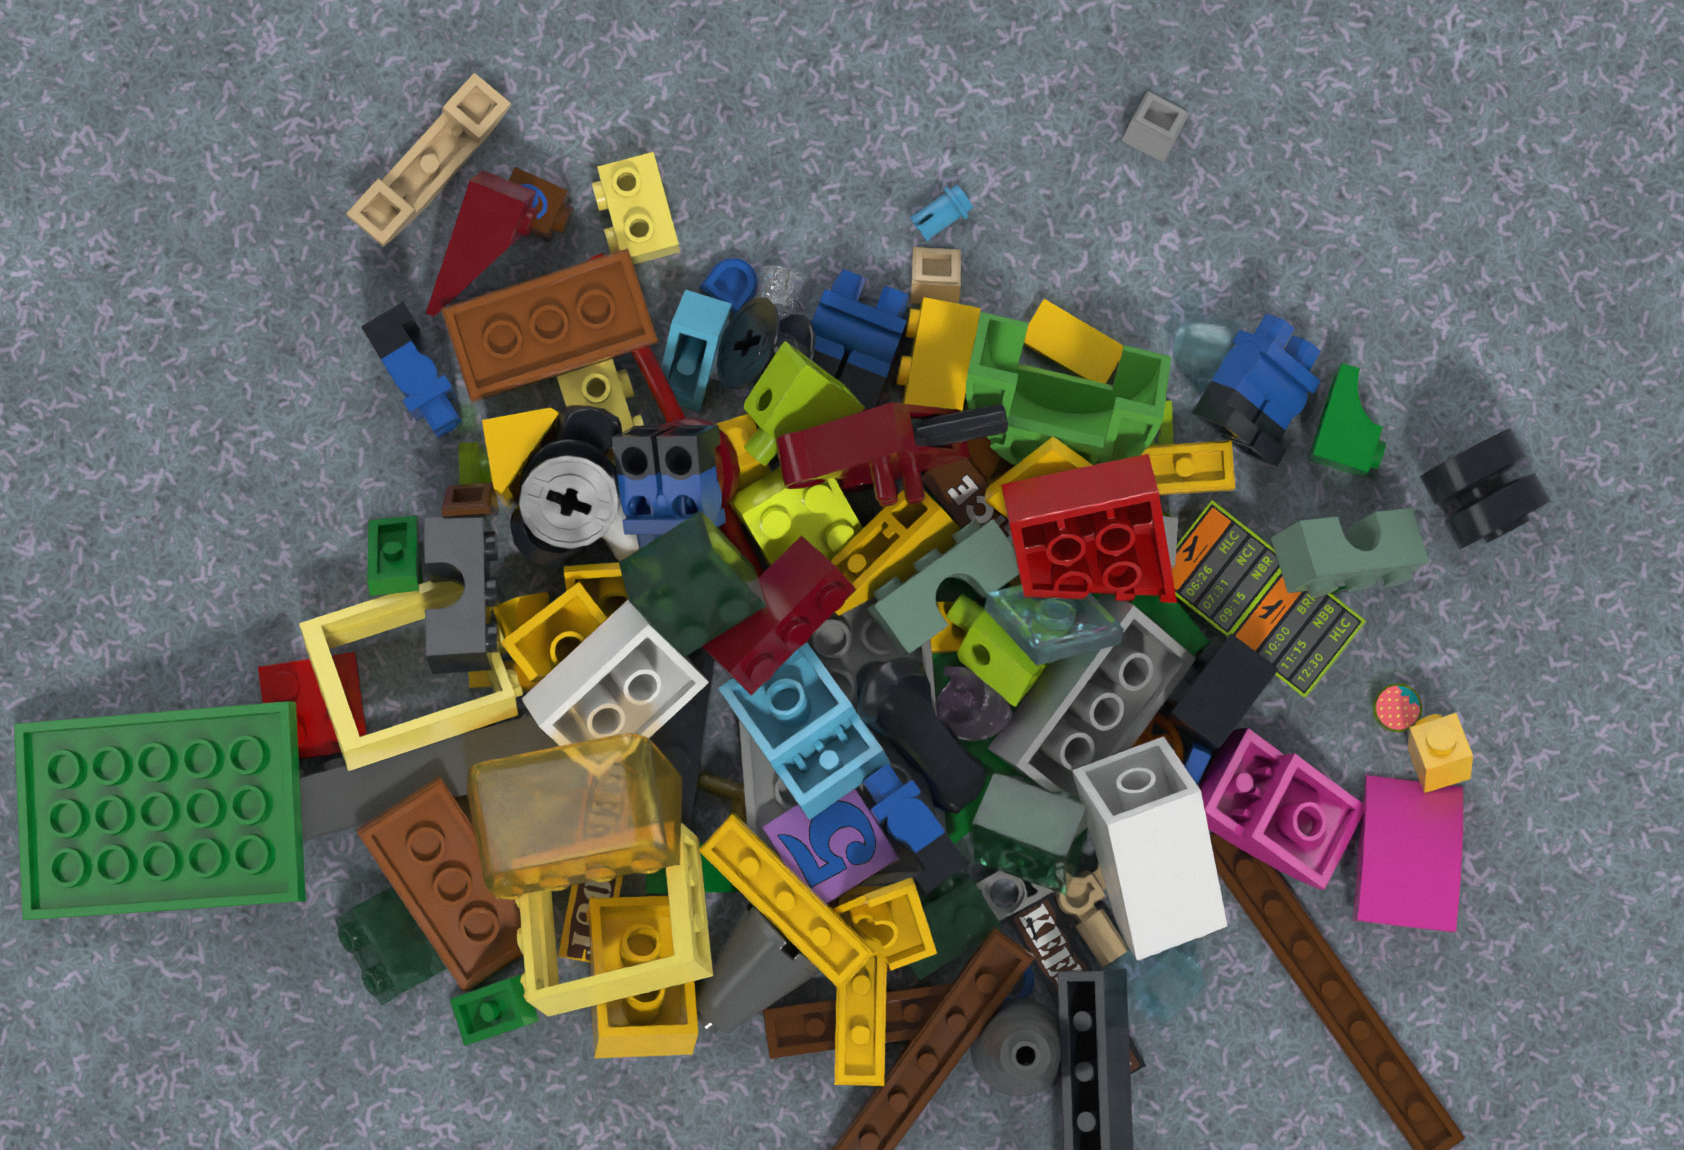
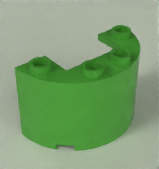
[966,312,1172,466]

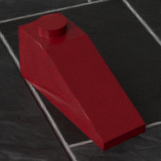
[426,170,538,317]

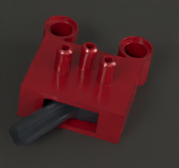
[776,402,1008,507]

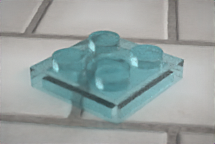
[985,585,1124,665]

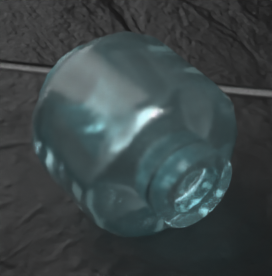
[1173,314,1239,379]

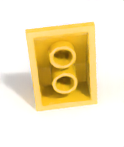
[589,896,698,1059]

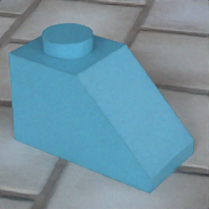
[661,290,732,412]

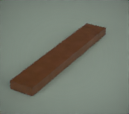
[830,926,1035,1150]

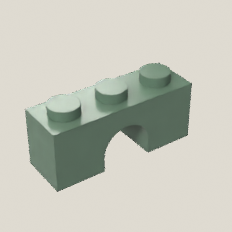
[1271,507,1429,597]
[867,519,1019,657]

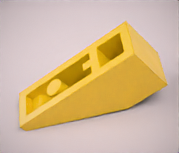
[831,489,961,616]

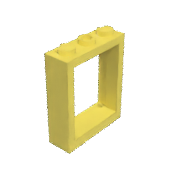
[299,581,523,771]
[513,821,713,1017]

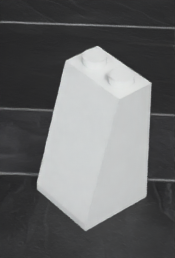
[1072,736,1228,961]

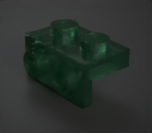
[909,872,1003,980]
[335,887,446,1006]

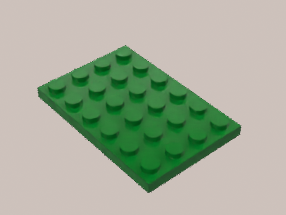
[14,701,306,920]

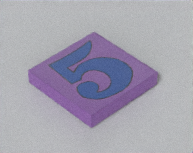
[762,789,899,904]

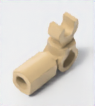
[1055,862,1130,967]

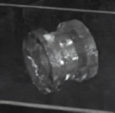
[753,265,807,319]

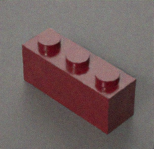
[696,535,856,696]

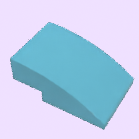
[718,642,891,820]

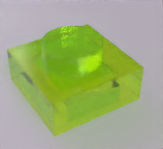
[459,442,493,485]

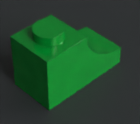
[1307,363,1386,478]

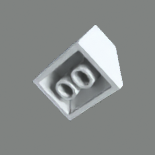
[522,598,709,783]

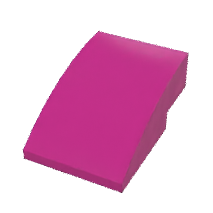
[1198,728,1364,890]
[1352,775,1463,933]

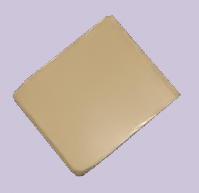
[910,247,961,304]

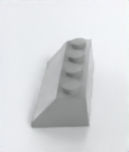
[988,594,1196,817]

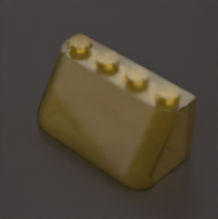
[467,733,682,900]

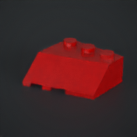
[1001,454,1177,603]

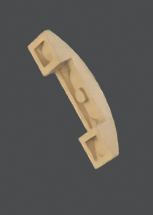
[346,73,511,247]

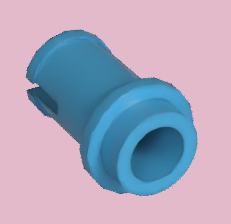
[909,184,974,242]

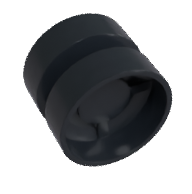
[1420,428,1551,550]

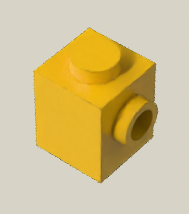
[1408,713,1473,793]

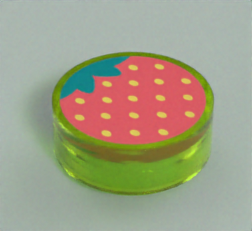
[1372,683,1422,733]

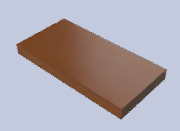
[441,248,658,403]
[356,776,523,993]

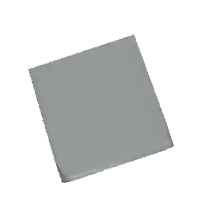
[1121,91,1190,162]

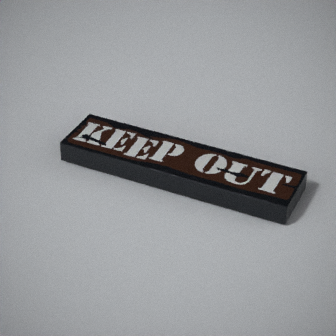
[1007,893,1146,1075]

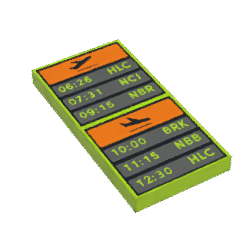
[1172,500,1367,698]

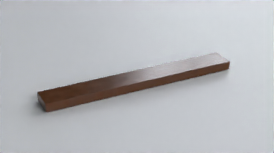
[1209,832,1465,1150]

